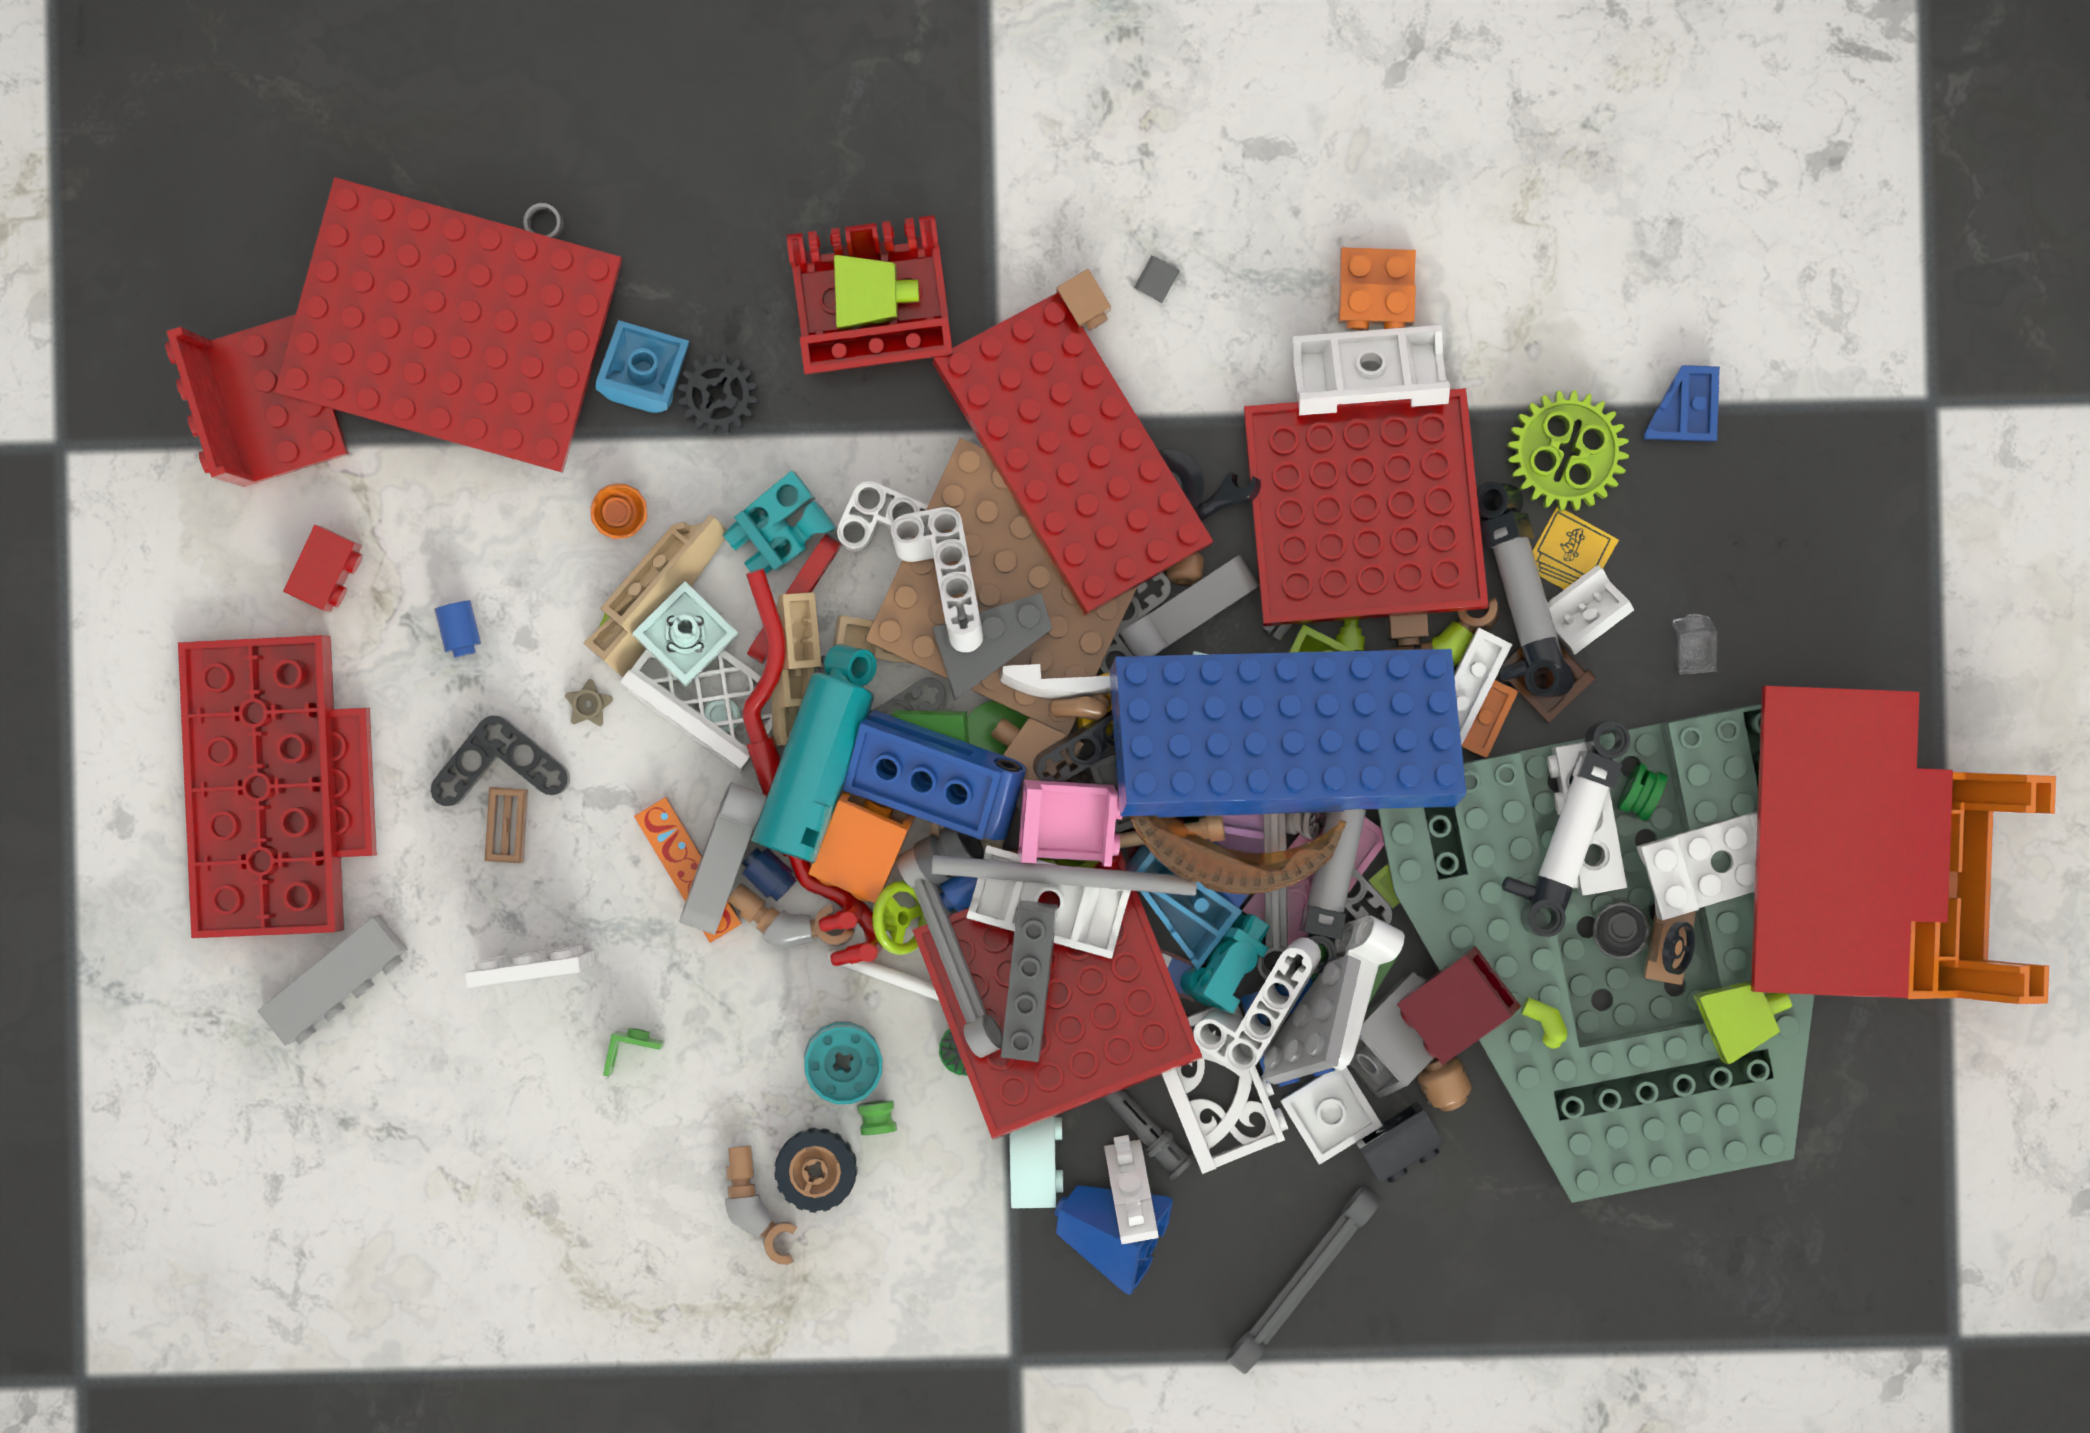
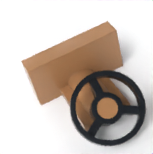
[1643,911,1696,985]

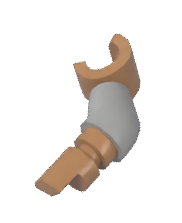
[728,883,855,949]
[725,1145,797,1265]

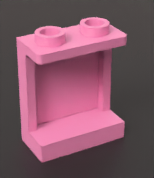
[1018,780,1122,867]

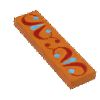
[634,797,743,943]

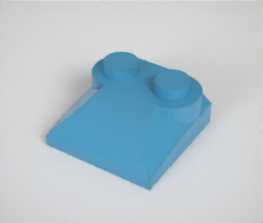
[596,320,689,413]

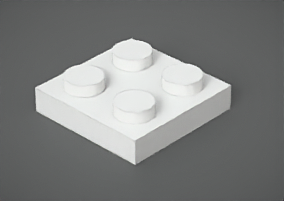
[1280,1067,1383,1165]

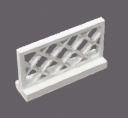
[620,617,773,773]

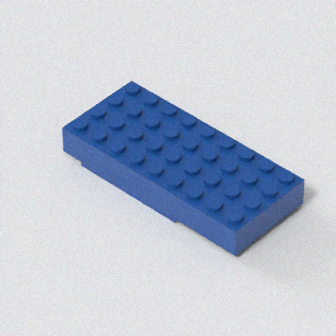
[1109,649,1466,817]

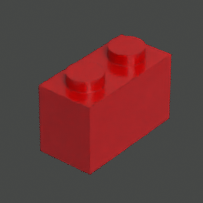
[283,524,363,612]

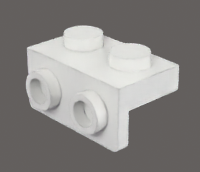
[1547,565,1634,655]

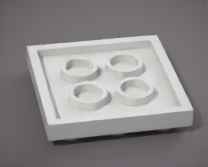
[465,945,596,988]

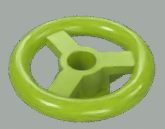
[872,881,927,955]

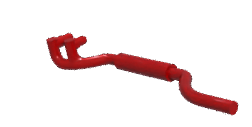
[742,568,882,966]

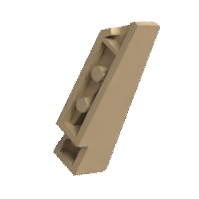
[583,515,727,677]

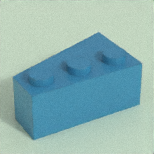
[1125,844,1242,970]

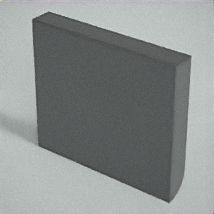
[1134,255,1180,303]

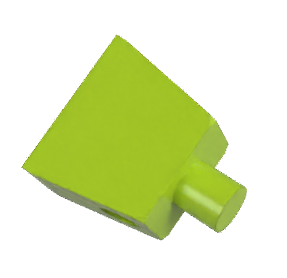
[834,255,919,331]
[1693,981,1792,1064]

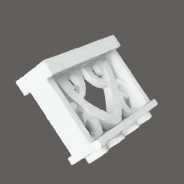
[1162,1006,1288,1174]

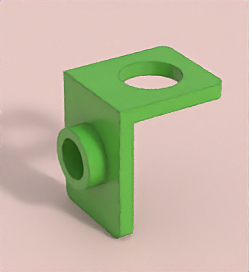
[603,1028,665,1077]

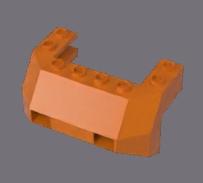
[1905,772,2056,1004]

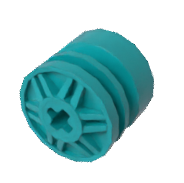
[804,1021,882,1104]

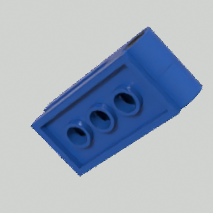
[843,710,1026,840]

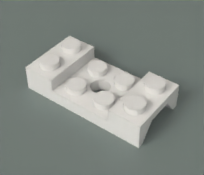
[1292,325,1450,415]
[1636,811,1758,920]
[966,846,1131,959]

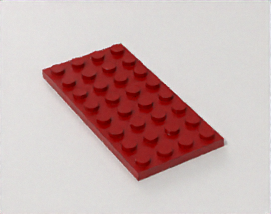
[932,292,1214,615]

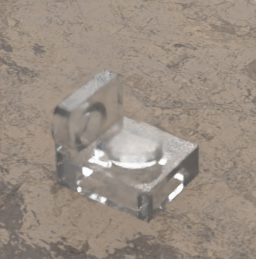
[1673,614,1717,675]

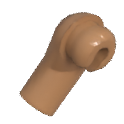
[1051,694,1109,721]

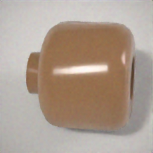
[1166,552,1204,586]

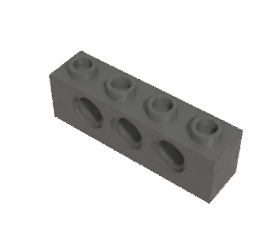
[1001,900,1058,1062]

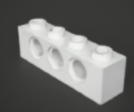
[1547,740,1627,896]

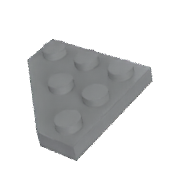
[1262,955,1361,1085]

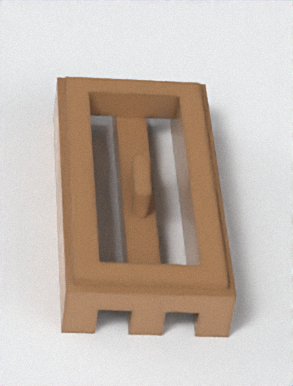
[485,787,528,863]

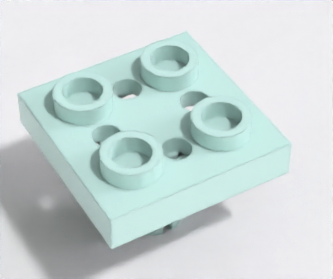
[632,581,738,687]

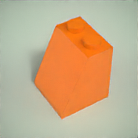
[808,791,916,903]

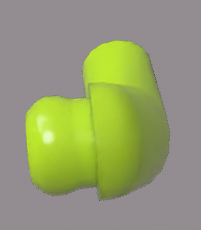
[1521,997,1568,1049]

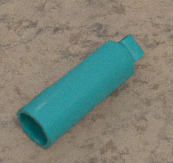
[751,644,877,863]

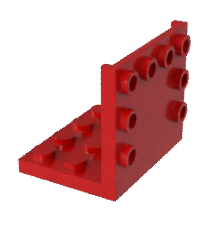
[165,314,349,487]

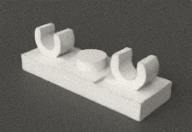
[1454,627,1512,744]
[1104,1135,1159,1244]

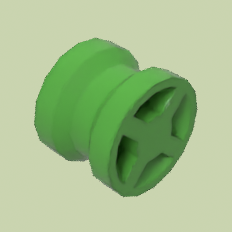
[857,1100,897,1135]

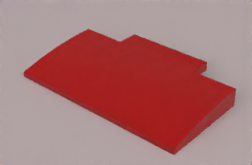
[178,635,377,938]
[1751,686,1953,998]

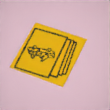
[1533,507,1619,590]

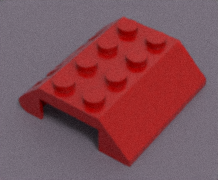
[786,215,953,375]

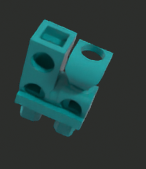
[723,470,837,574]
[1180,914,1270,1014]

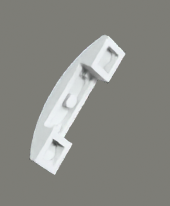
[999,664,1111,699]

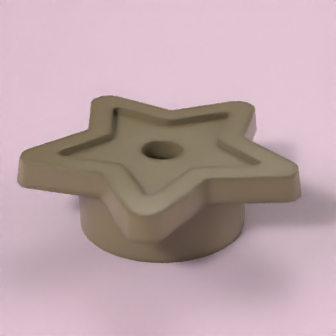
[565,679,613,726]

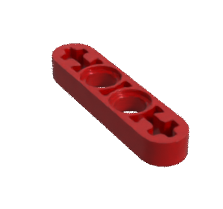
[747,534,842,664]

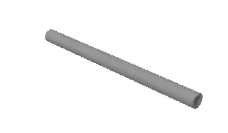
[932,855,1197,896]

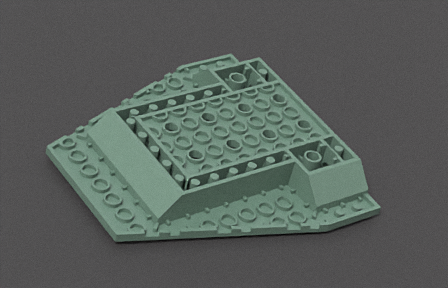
[1377,704,1814,1203]

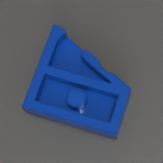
[1643,365,1720,442]

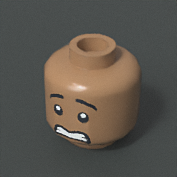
[1417,1057,1472,1111]

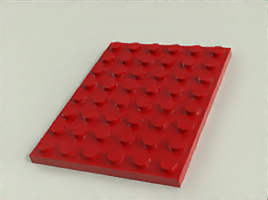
[274,177,623,473]

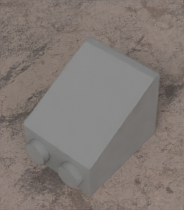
[1348,972,1434,1099]

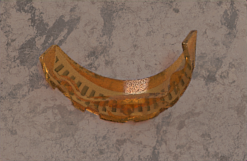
[1129,815,1347,894]

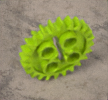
[1506,390,1629,511]

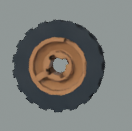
[774,1128,858,1213]

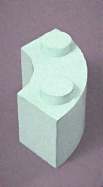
[1010,1116,1063,1208]

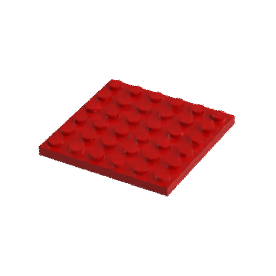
[1243,388,1489,627]
[912,850,1203,1140]

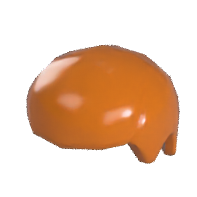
[590,483,647,539]

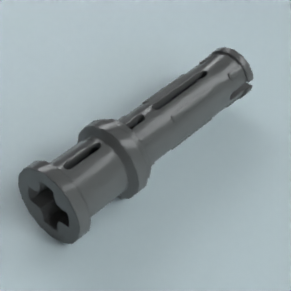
[1101,1089,1196,1181]

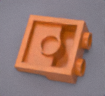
[1338,247,1416,330]

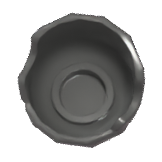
[1593,901,1650,960]

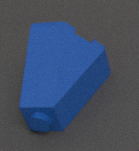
[1055,1185,1173,1295]

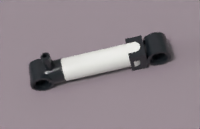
[1502,721,1630,937]

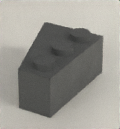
[932,593,1053,701]

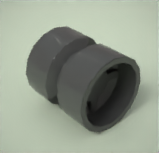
[914,827,984,885]

